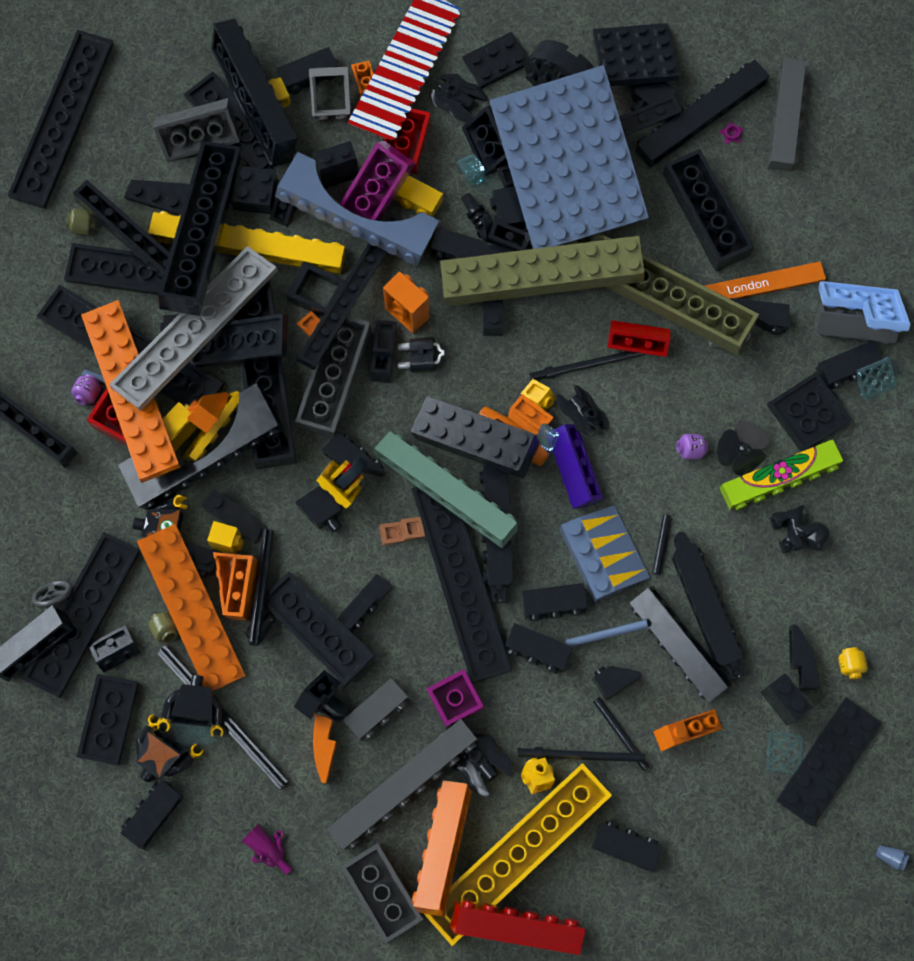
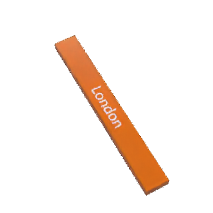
[705,261,826,299]

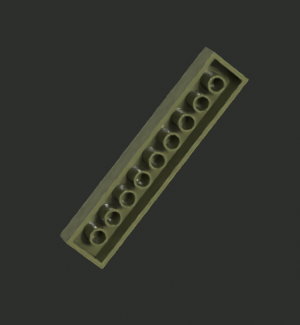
[572,233,759,355]
[440,236,644,306]

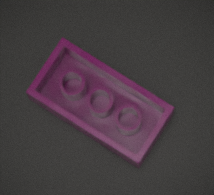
[339,141,416,221]

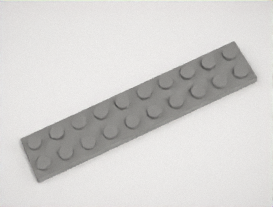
[109,246,278,411]

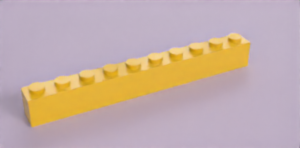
[148,212,346,274]

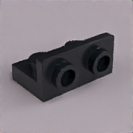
[185,542,220,578]
[88,625,140,673]

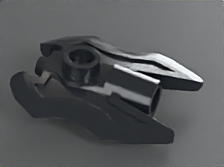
[430,73,487,121]
[556,385,608,436]
[454,734,513,797]

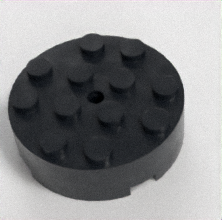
[524,40,595,86]

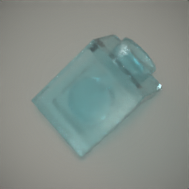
[457,154,486,187]

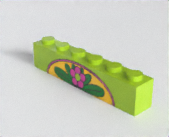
[719,439,843,511]

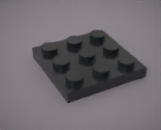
[767,372,852,452]

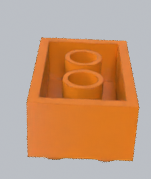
[383,271,430,334]

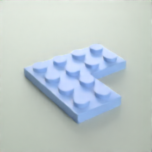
[819,281,910,332]

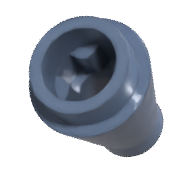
[875,844,909,871]

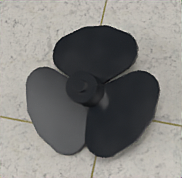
[717,421,769,476]

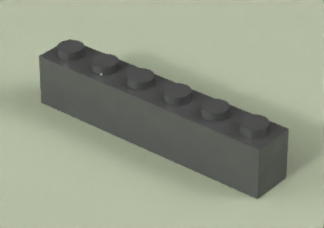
[768,58,808,172]

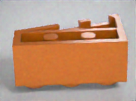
[213,552,259,622]

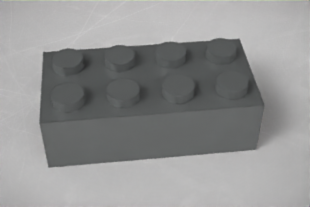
[340,843,424,944]

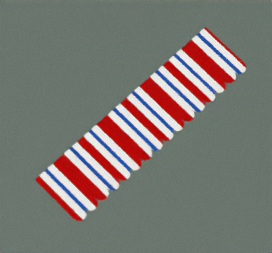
[348,0,462,140]

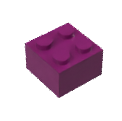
[427,669,484,729]

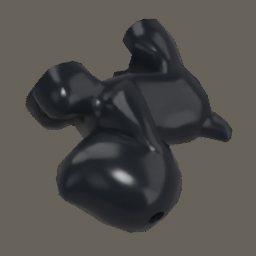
[770,505,830,554]

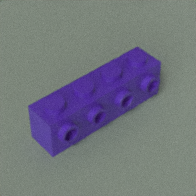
[547,424,603,509]

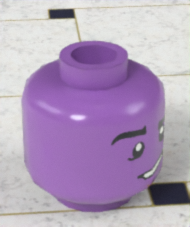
[71,375,101,405]
[676,434,708,460]

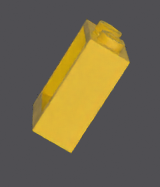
[163,402,198,452]

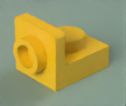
[521,379,556,411]

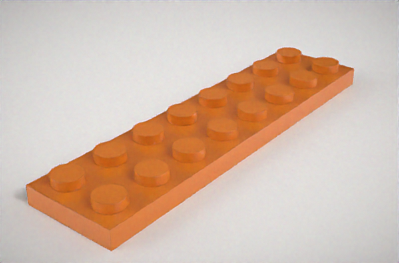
[137,524,246,692]

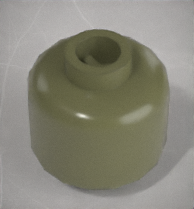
[66,208,95,235]
[148,612,178,643]

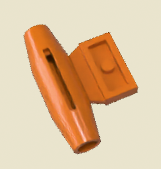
[479,394,554,466]

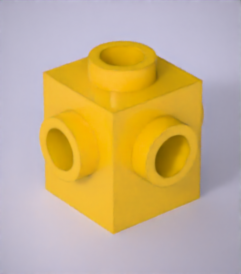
[521,758,555,795]

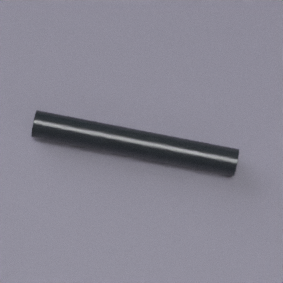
[652,514,671,575]

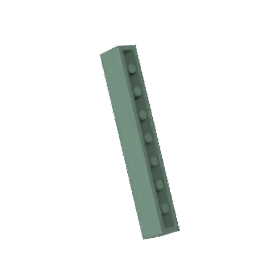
[374,431,518,548]

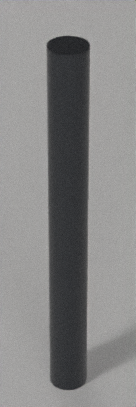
[593,697,650,771]

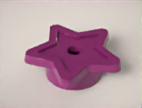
[719,122,744,144]

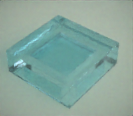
[537,424,559,452]

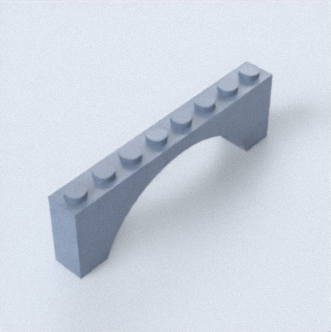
[275,152,439,266]

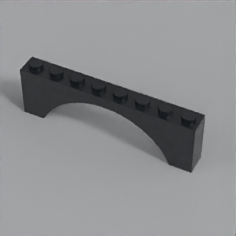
[118,383,284,510]

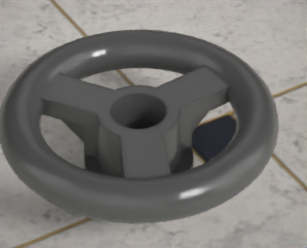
[32,581,72,608]

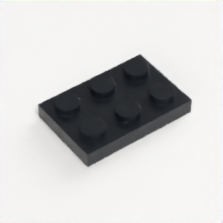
[462,32,528,89]

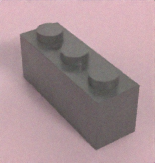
[343,678,408,741]

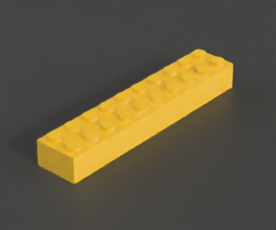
[424,763,612,946]

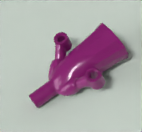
[241,823,292,875]

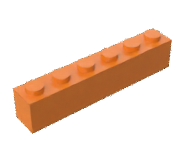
[412,781,472,917]

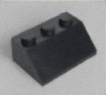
[462,106,508,176]

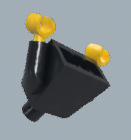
[157,675,223,737]

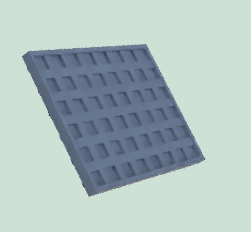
[489,65,649,249]

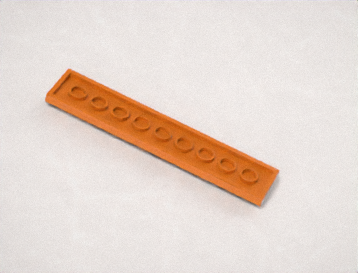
[81,300,180,483]

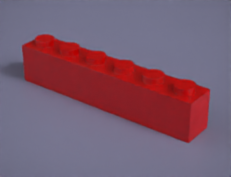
[450,900,586,955]

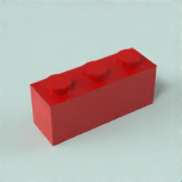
[607,320,670,357]

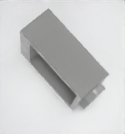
[309,67,351,120]

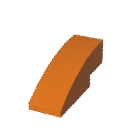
[313,715,337,785]

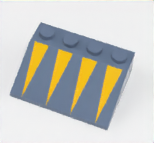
[560,505,650,603]

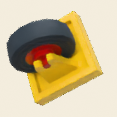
[316,456,368,508]

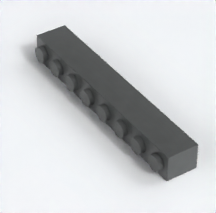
[327,719,478,850]

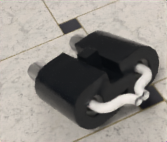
[397,337,445,372]

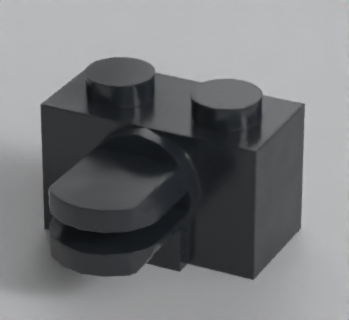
[294,670,348,723]

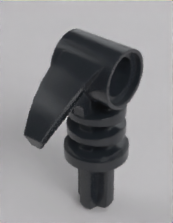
[461,193,493,243]

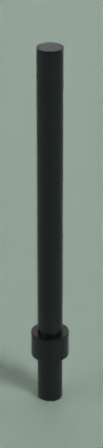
[529,351,646,380]
[517,747,645,762]

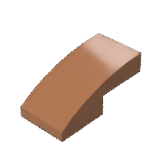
[379,517,425,546]

